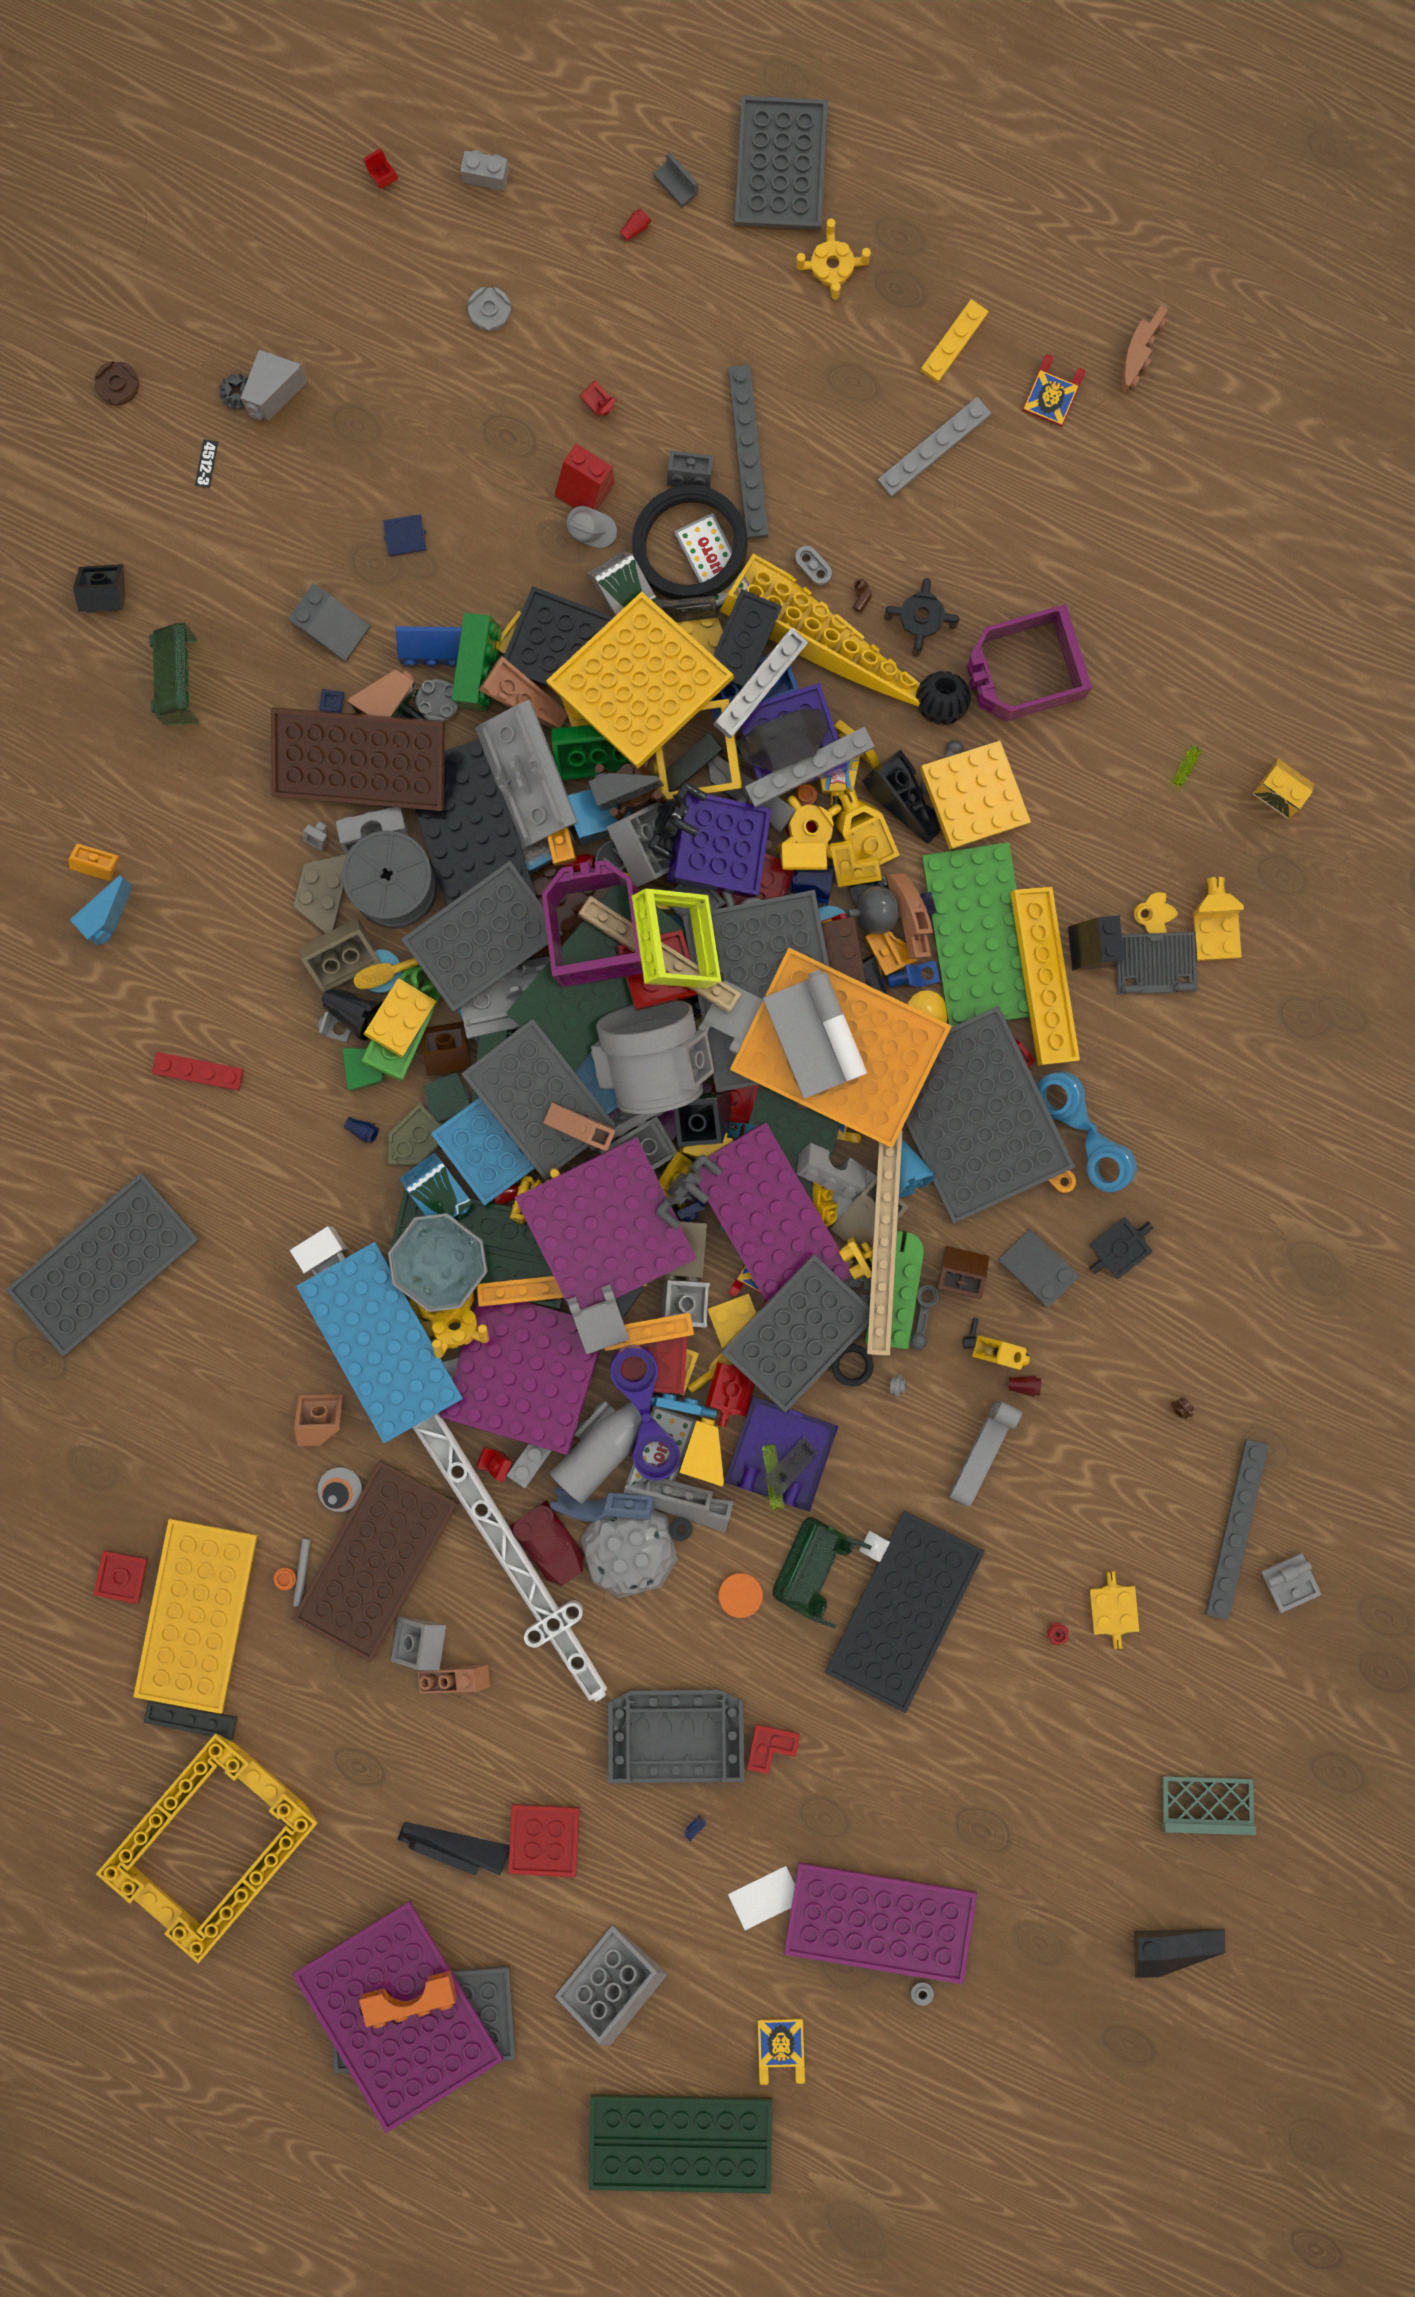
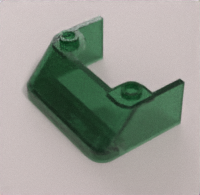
[149,623,199,725]
[773,1517,872,1629]

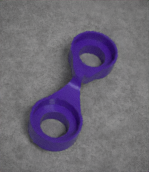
[610,1345,680,1480]

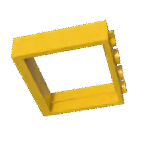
[653,699,743,800]

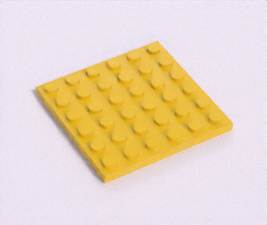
[546,592,734,769]

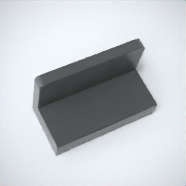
[654,152,698,208]

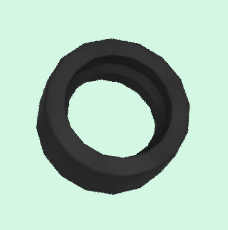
[831,1344,874,1387]

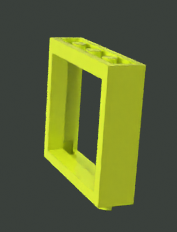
[632,889,721,988]

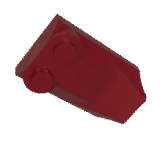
[509,1500,584,1586]

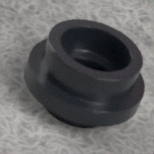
[670,1518,692,1541]

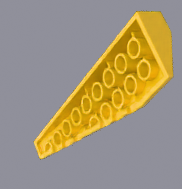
[720,553,920,706]

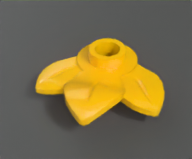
[1134,892,1178,933]

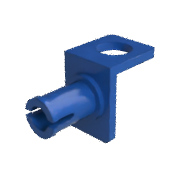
[888,961,940,988]

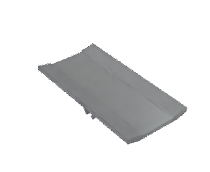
[475,700,578,850]
[461,956,550,1039]

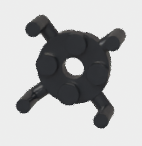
[884,578,960,657]
[648,782,707,860]

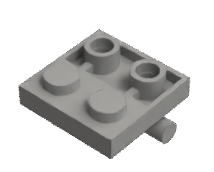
[1260,1553,1322,1613]

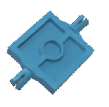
[650,1393,717,1419]

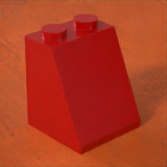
[555,443,615,510]

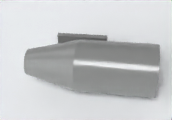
[550,1401,651,1504]

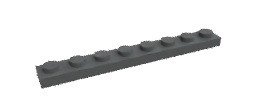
[728,365,769,539]
[1205,1439,1269,1620]

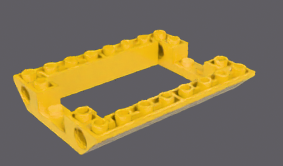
[96,1734,318,1964]

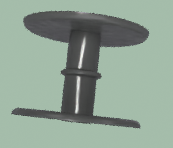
[342,830,438,929]

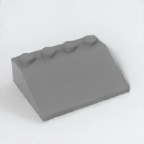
[555,1926,668,2046]

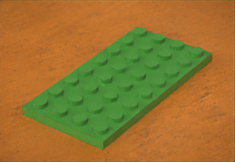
[922,842,1030,1028]

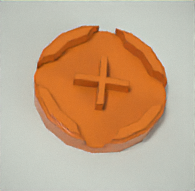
[719,1573,763,1618]

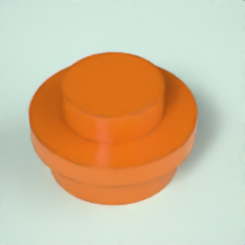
[795,784,817,806]
[273,1567,296,1590]

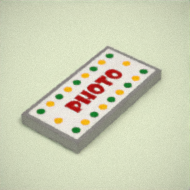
[674,513,750,609]
[624,1406,696,1489]

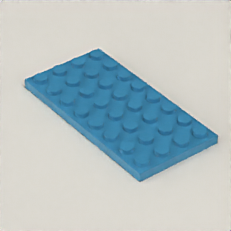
[431,1052,617,1205]
[296,1242,463,1443]

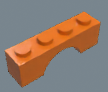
[359,1971,457,2028]

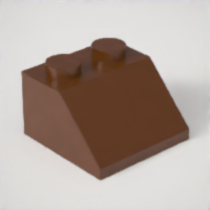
[422,1022,471,1076]

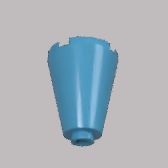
[899,1139,935,1198]

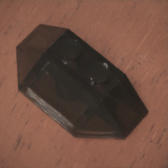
[737,709,828,772]

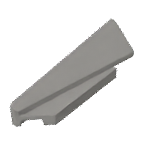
[708,756,795,833]
[624,1477,734,1532]

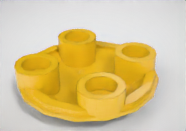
[906,990,948,1023]

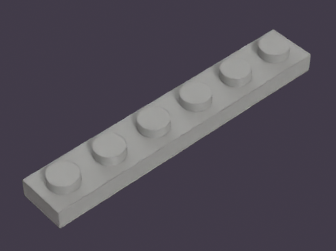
[877,397,991,498]
[713,627,808,739]
[745,727,875,808]

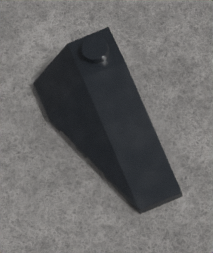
[862,749,941,844]
[1134,1929,1225,1978]

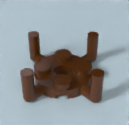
[595,756,667,821]

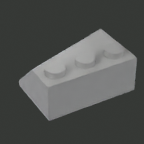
[607,802,674,887]

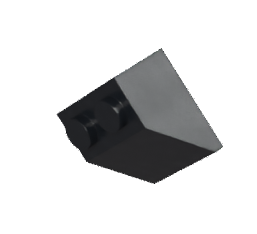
[73,564,125,613]

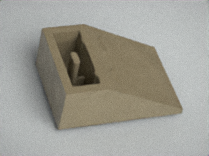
[831,1178,909,1252]

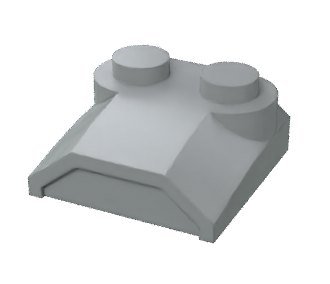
[660,1280,710,1327]

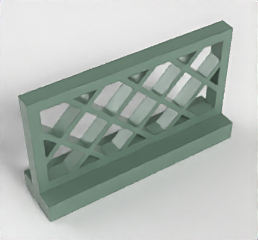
[1161,1776,1256,1835]

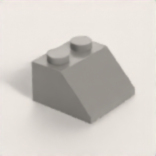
[391,1617,446,1671]

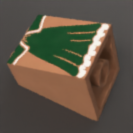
[348,669,418,717]

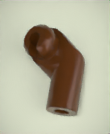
[853,578,872,613]

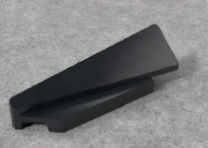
[398,1822,510,1876]

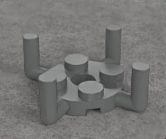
[656,1154,722,1229]

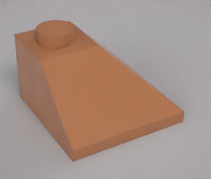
[294,1394,343,1446]

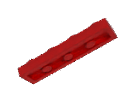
[152,1052,244,1091]

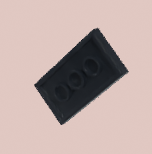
[713,589,782,687]

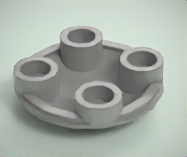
[416,679,458,721]

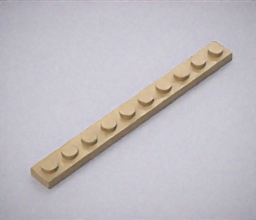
[867,1130,902,1355]

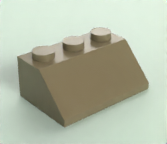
[299,917,381,993]

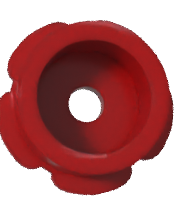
[1047,1623,1069,1645]

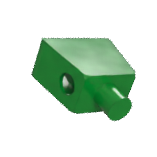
[343,1048,385,1092]

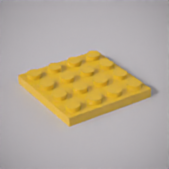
[919,741,1031,850]

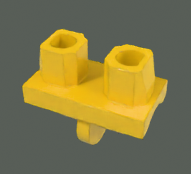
[839,1237,873,1280]

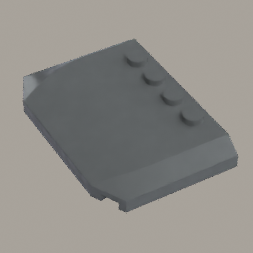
[608,1690,744,1784]

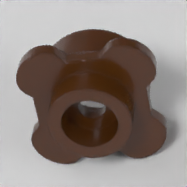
[1171,1398,1194,1419]

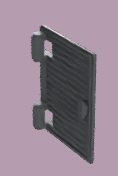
[1117,932,1197,994]

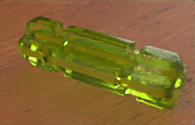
[1172,745,1202,787]

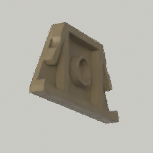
[293,854,347,933]

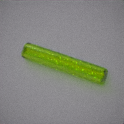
[763,1444,784,1511]

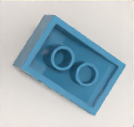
[70,875,133,946]

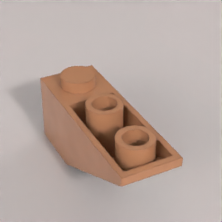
[543,1102,616,1151]
[417,1664,490,1694]

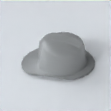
[567,506,617,548]

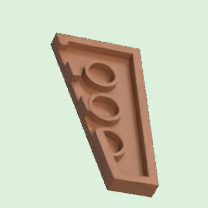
[479,656,568,729]

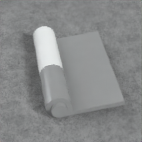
[763,969,867,1099]

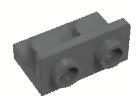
[667,451,714,488]

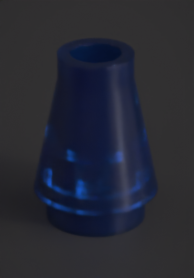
[344,1117,379,1144]

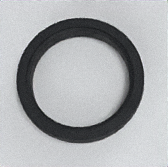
[632,485,748,602]

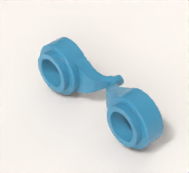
[1037,1071,1137,1192]

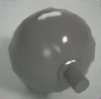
[847,886,898,935]

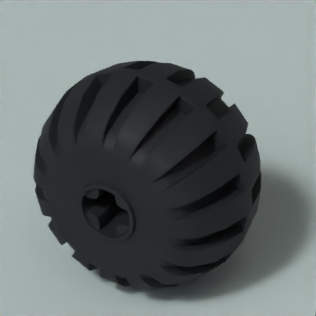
[916,671,971,725]

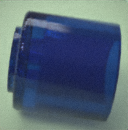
[791,866,834,906]

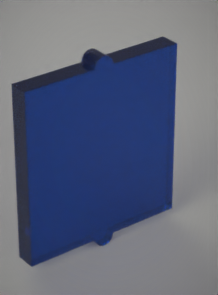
[383,514,427,557]

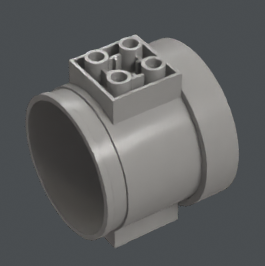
[591,1000,714,1114]

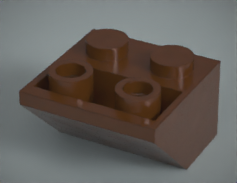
[936,1246,989,1299]

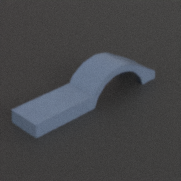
[550,1487,654,1521]

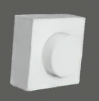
[859,1531,890,1562]

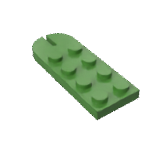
[361,966,441,1082]
[863,1230,924,1349]

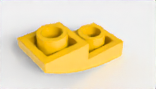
[812,1182,838,1227]

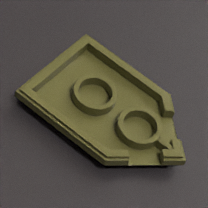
[388,1103,442,1165]

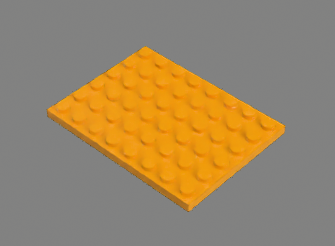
[730,948,952,1148]

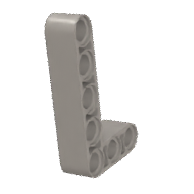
[948,1400,1022,1508]

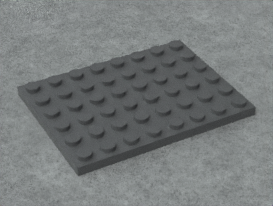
[682,890,830,1092]
[905,1006,1075,1224]

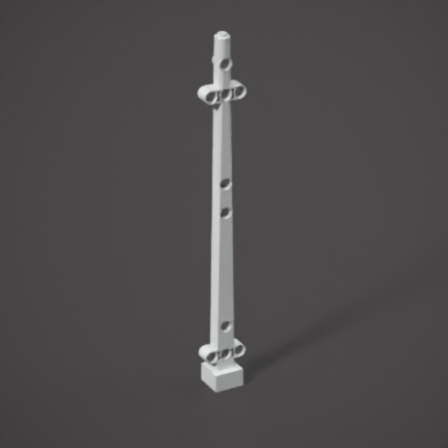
[290,1226,607,1702]

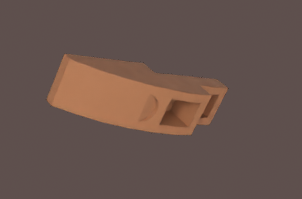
[1122,305,1168,394]
[887,873,933,959]

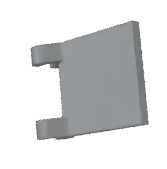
[698,980,763,1055]
[567,1284,629,1354]

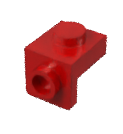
[363,149,399,189]
[579,380,617,416]

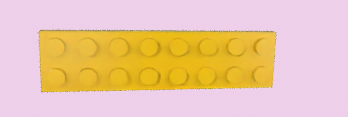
[1010,887,1080,1066]

